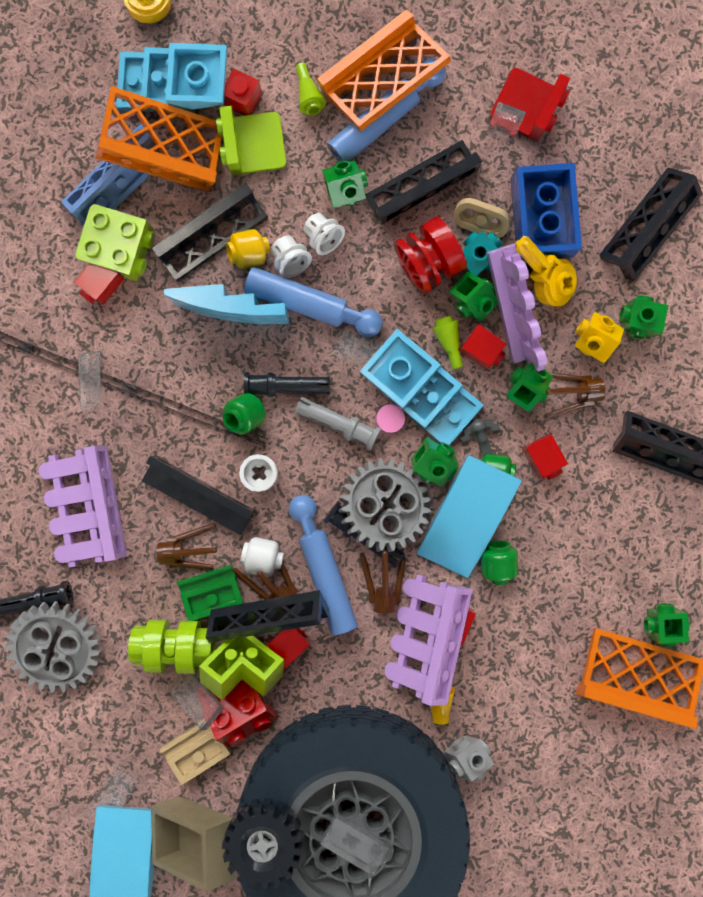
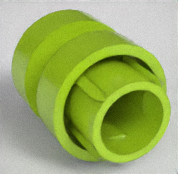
[128,619,216,674]

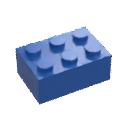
[510,163,582,261]

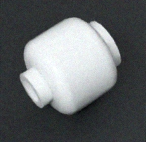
[240,537,284,577]

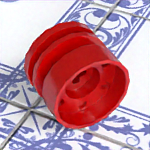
[394,216,467,295]

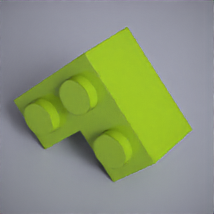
[199,636,284,700]

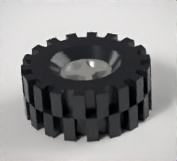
[222,798,304,889]

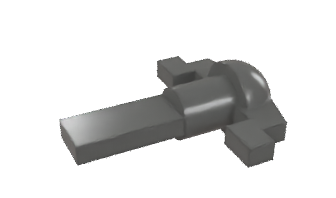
[461,419,500,456]

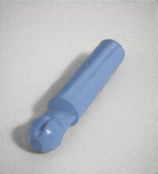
[327,58,446,162]
[244,267,383,337]
[289,495,358,636]

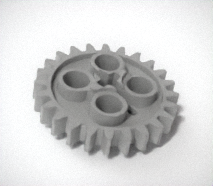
[338,458,431,552]
[5,601,103,693]

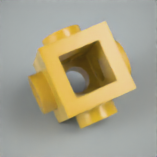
[575,312,624,363]

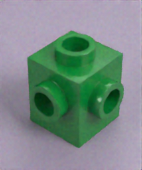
[322,160,368,208]
[448,271,498,323]
[619,296,669,339]
[506,363,553,412]
[411,437,458,487]
[644,603,690,647]

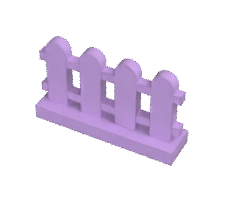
[486,244,547,371]
[39,446,127,568]
[385,575,473,706]

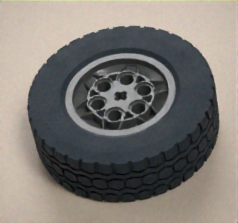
[237,705,470,897]

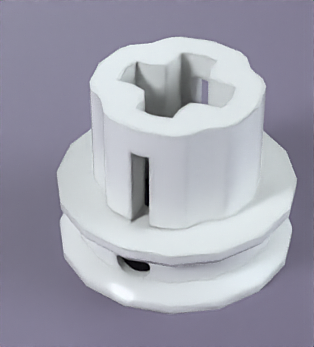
[303,213,345,256]
[271,236,312,278]
[239,454,278,492]

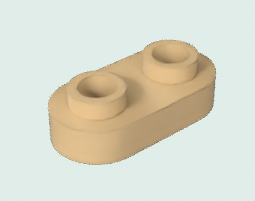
[454,198,510,238]

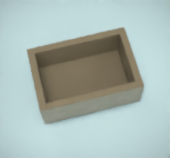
[151,796,236,892]

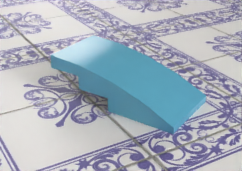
[116,43,228,112]
[164,284,289,325]
[360,329,484,446]
[416,454,522,578]
[90,805,154,897]

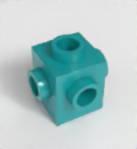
[463,231,503,276]

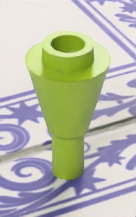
[295,62,326,116]
[431,315,463,369]

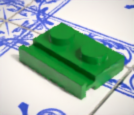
[176,564,245,621]

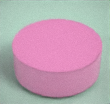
[376,404,405,433]

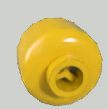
[226,229,270,270]

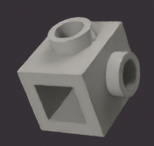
[444,735,494,782]

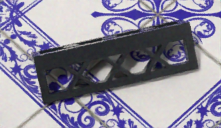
[365,139,482,225]
[599,168,703,281]
[152,183,268,281]
[612,411,703,485]
[142,456,255,535]
[206,590,329,643]

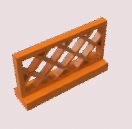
[317,9,451,132]
[96,86,222,192]
[576,628,703,729]

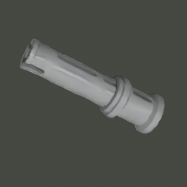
[295,397,381,451]

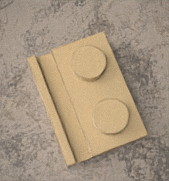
[160,718,232,785]

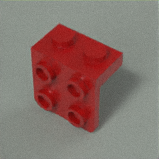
[490,68,571,142]
[198,680,278,747]

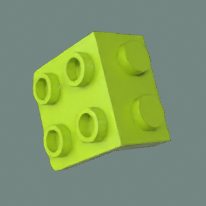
[216,106,287,176]
[75,204,155,281]

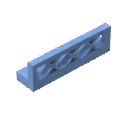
[61,124,171,225]

